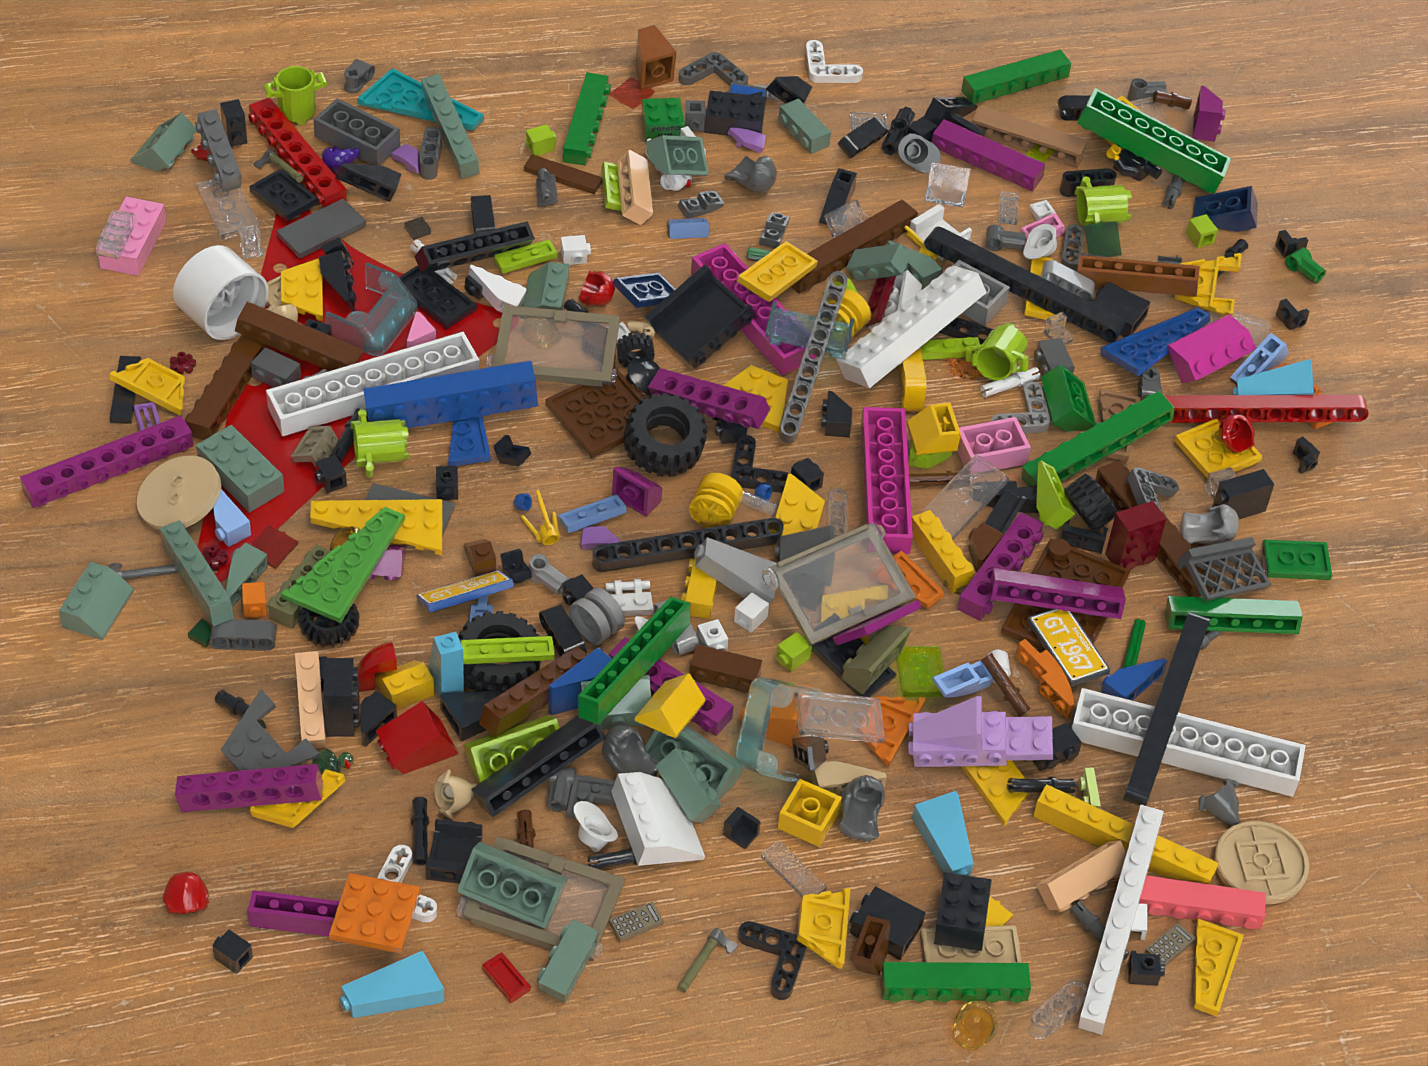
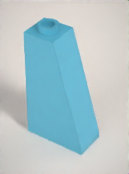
[1233,359,1314,395]
[428,632,464,698]
[912,791,974,876]
[339,951,445,1018]

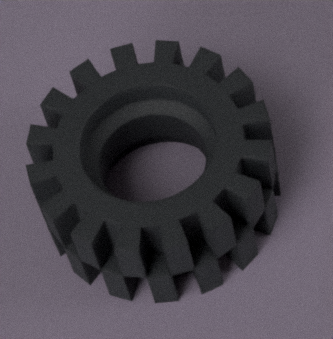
[616,332,655,368]

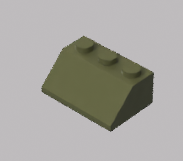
[841,625,911,695]

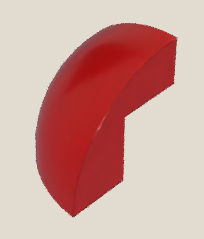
[357,641,397,692]

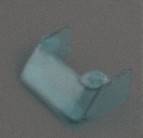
[325,263,418,356]
[765,301,855,359]
[735,677,821,783]

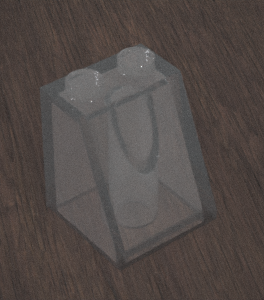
[925,162,971,208]

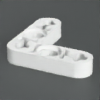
[805,40,863,83]
[377,845,437,923]

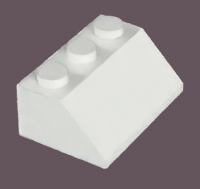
[868,270,922,330]

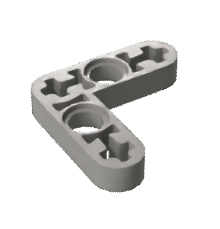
[991,381,1050,434]

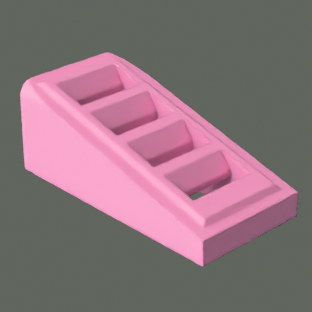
[1020,213,1065,240]

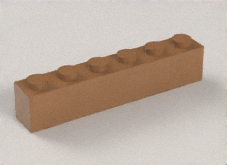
[972,106,1088,169]

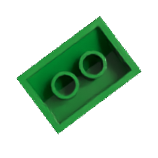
[1041,364,1096,432]

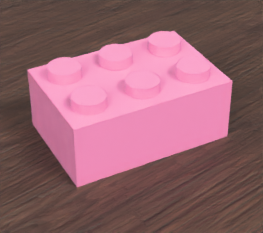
[957,417,1031,475]

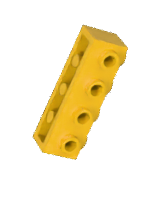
[912,510,974,594]

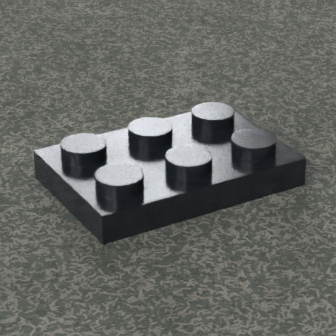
[249,169,318,221]

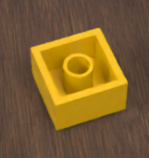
[777,779,842,847]

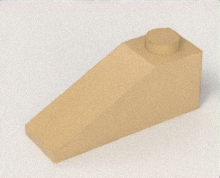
[811,761,887,796]

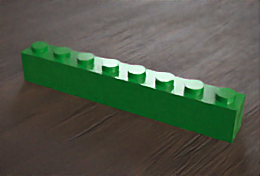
[1022,391,1174,487]
[578,596,690,725]

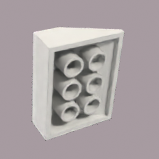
[611,772,705,866]

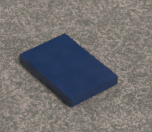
[612,273,676,308]

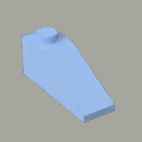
[1230,333,1289,383]
[213,489,251,547]

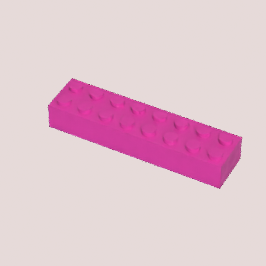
[691,243,816,375]
[861,407,913,554]

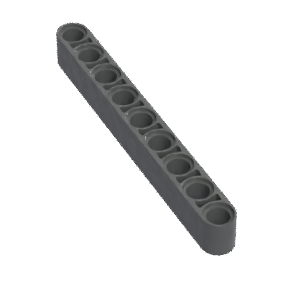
[779,271,848,443]

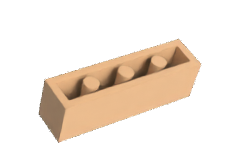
[617,150,653,225]
[295,651,326,748]
[1036,840,1127,912]

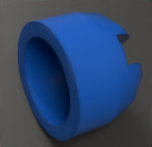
[754,484,772,502]
[513,493,532,511]

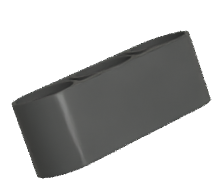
[420,127,442,180]
[209,619,277,651]

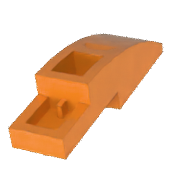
[1016,639,1074,719]

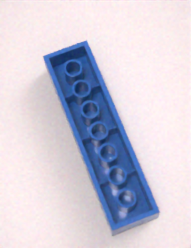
[363,361,539,428]

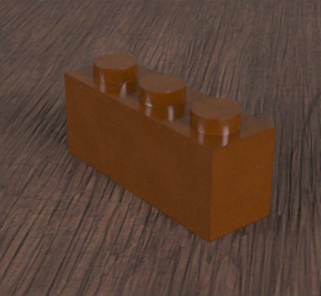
[689,644,762,693]

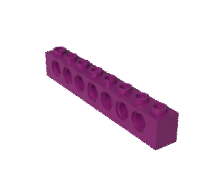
[20,415,194,508]

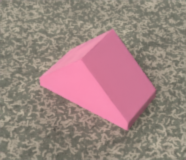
[407,312,436,348]

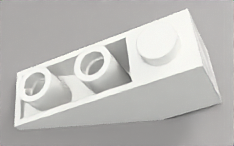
[468,265,527,318]

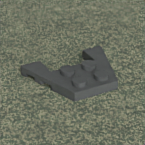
[221,690,320,771]

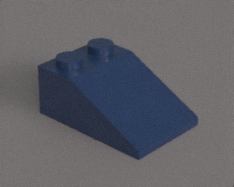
[1194,186,1258,232]

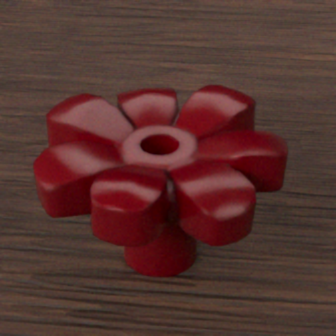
[170,352,196,374]
[201,545,228,570]

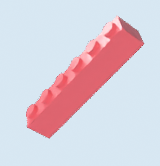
[1139,876,1266,929]

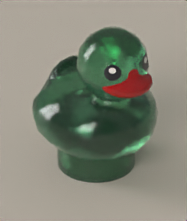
[312,749,354,775]

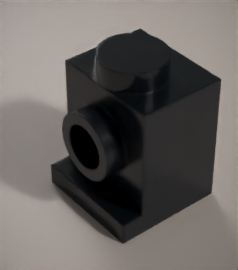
[1127,950,1165,986]

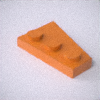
[868,550,944,609]

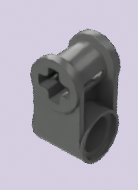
[344,59,375,93]
[1138,367,1162,401]

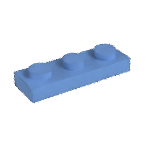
[558,494,627,533]

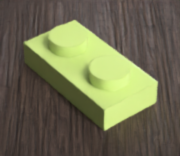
[1079,768,1101,809]

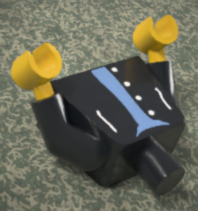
[1106,144,1162,181]

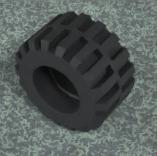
[1064,473,1117,531]

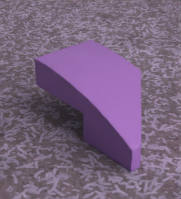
[727,128,766,153]
[391,144,420,173]
[581,526,621,550]

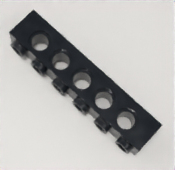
[414,221,535,274]

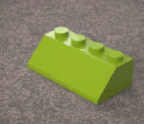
[463,715,559,784]

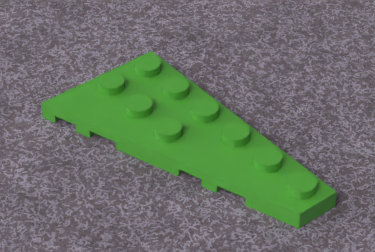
[280,507,405,623]

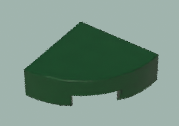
[188,619,211,648]

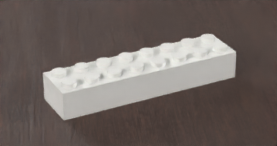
[836,265,987,388]

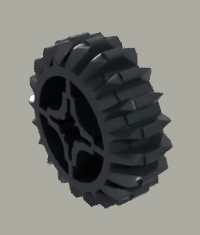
[298,604,360,648]

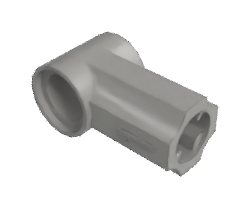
[529,554,569,595]

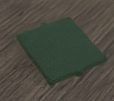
[1085,221,1122,257]

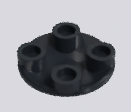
[626,357,660,396]

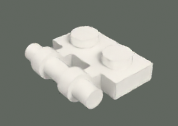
[605,579,653,616]

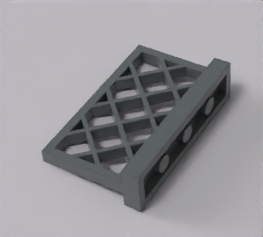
[1177,537,1271,602]

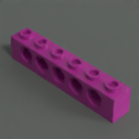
[648,368,770,429]
[957,512,1044,621]
[608,637,734,736]
[175,764,323,812]

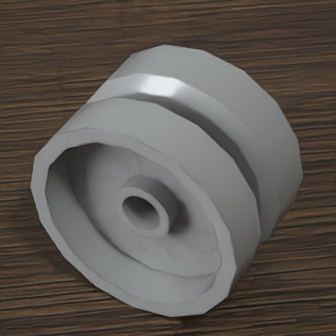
[569,587,625,645]

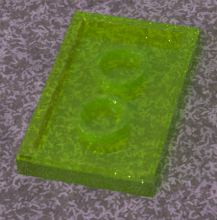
[896,646,945,697]

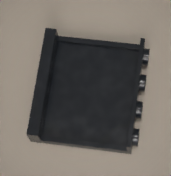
[644,264,756,369]

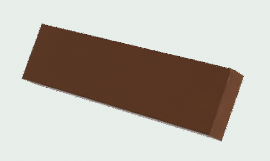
[524,154,603,194]

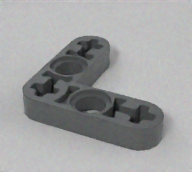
[678,52,748,85]
[1061,224,1112,272]
[1127,467,1179,512]

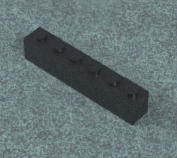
[471,715,606,817]

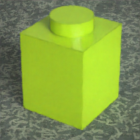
[526,124,557,156]
[1186,215,1218,248]
[776,632,812,672]

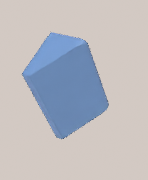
[667,218,709,239]

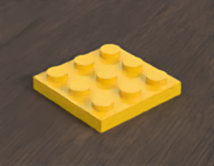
[1174,415,1263,483]

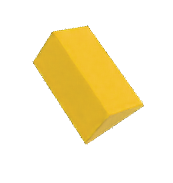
[635,673,706,739]

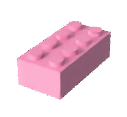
[98,197,166,276]

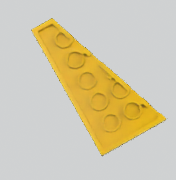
[310,499,442,555]

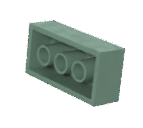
[196,425,284,513]

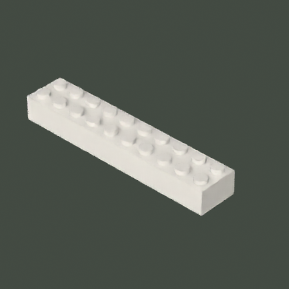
[266,332,479,436]
[1072,688,1306,797]

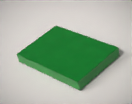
[1262,539,1333,580]

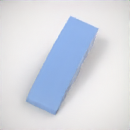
[932,661,993,697]

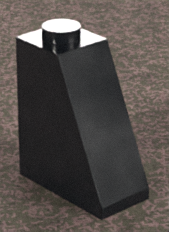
[440,691,502,742]

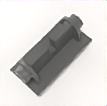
[536,168,558,207]

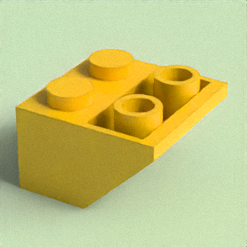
[907,403,961,455]

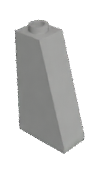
[694,538,777,604]

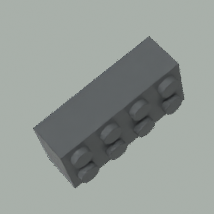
[314,98,400,166]

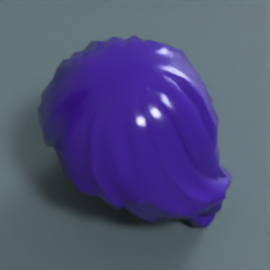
[322,146,359,173]

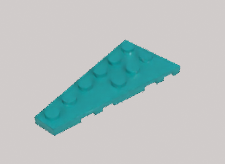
[357,68,484,131]

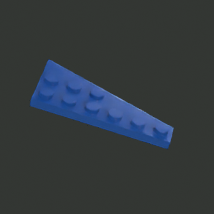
[1100,307,1210,376]

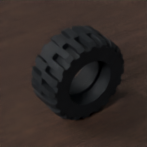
[623,393,707,477]
[458,611,541,693]

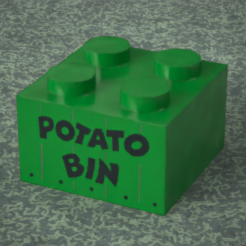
[641,97,685,142]

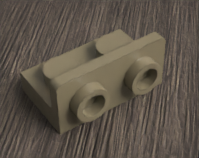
[291,426,339,468]

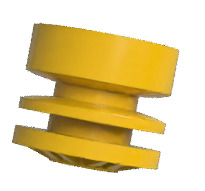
[817,289,871,344]
[689,473,743,528]

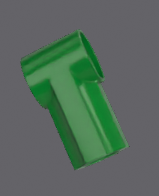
[1285,247,1327,283]

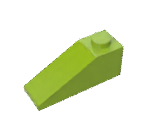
[1037,461,1075,530]

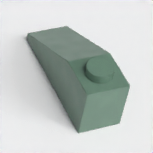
[226,542,268,608]

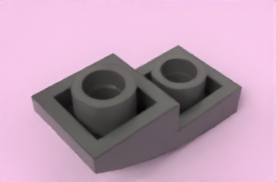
[678,191,724,218]
[759,212,790,248]

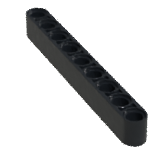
[592,518,784,572]

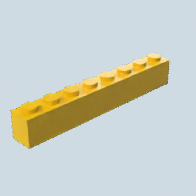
[1033,784,1219,885]

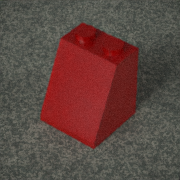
[376,701,459,774]

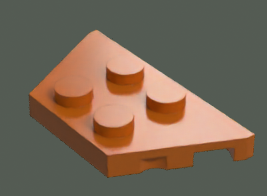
[857,696,926,767]

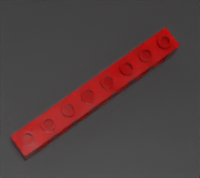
[248,98,347,208]

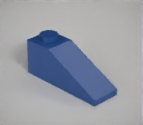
[1101,658,1167,701]

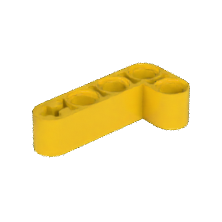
[899,348,926,412]

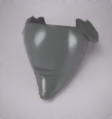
[1198,779,1241,826]

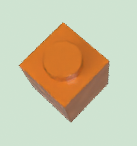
[242,582,267,618]

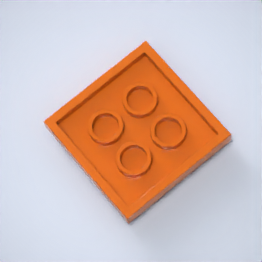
[329,873,420,954]

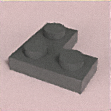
[566,774,616,819]

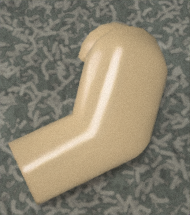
[628,321,655,338]

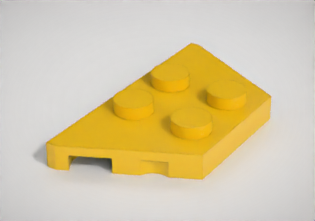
[281,259,323,321]
[109,358,185,416]
[769,474,825,546]
[961,760,1030,826]
[797,888,851,969]

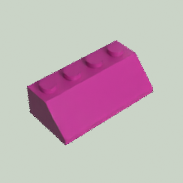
[1167,314,1256,383]

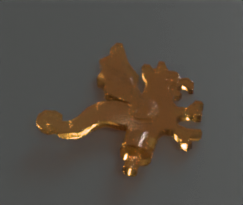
[946,357,983,380]

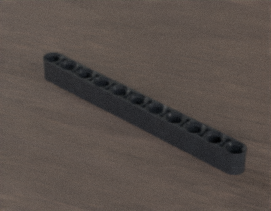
[924,226,1126,342]
[1123,612,1210,806]

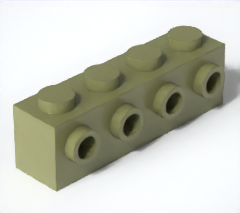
[267,544,331,629]

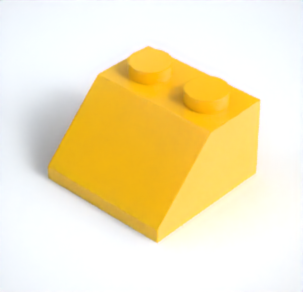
[375,660,434,710]

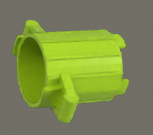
[263,66,327,125]
[1074,176,1132,236]
[966,323,1029,381]
[351,409,410,477]

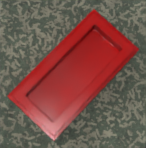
[482,952,531,1003]

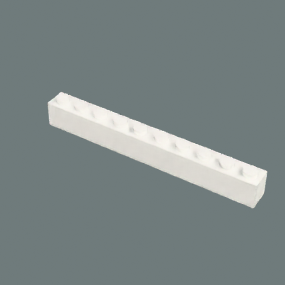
[1078,805,1164,1035]

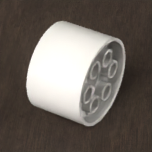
[173,245,269,340]

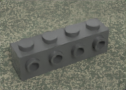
[195,109,242,192]

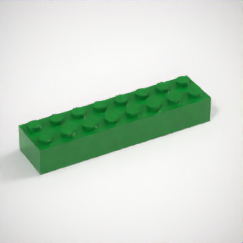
[1077,88,1231,194]

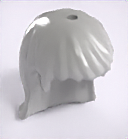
[1180,504,1239,545]

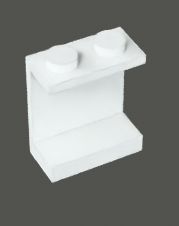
[910,204,972,261]

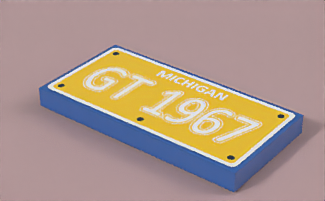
[416,570,514,612]

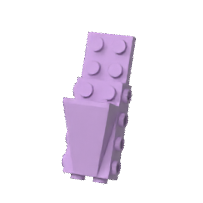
[909,696,1053,767]

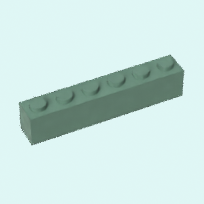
[421,74,480,179]
[159,520,234,626]

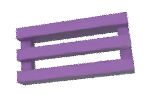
[133,402,161,431]

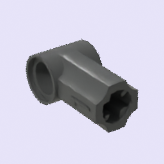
[1127,78,1167,103]
[986,225,1026,251]
[547,767,576,812]

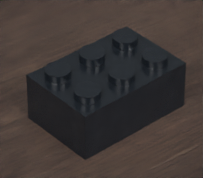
[704,90,766,136]
[323,658,360,737]
[934,872,992,951]

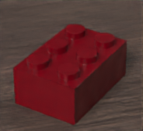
[1105,500,1166,570]

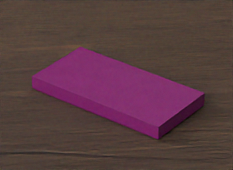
[833,600,921,645]

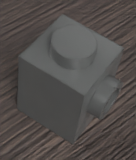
[685,100,705,131]

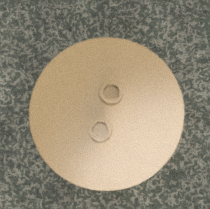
[137,456,221,530]
[1214,821,1309,904]

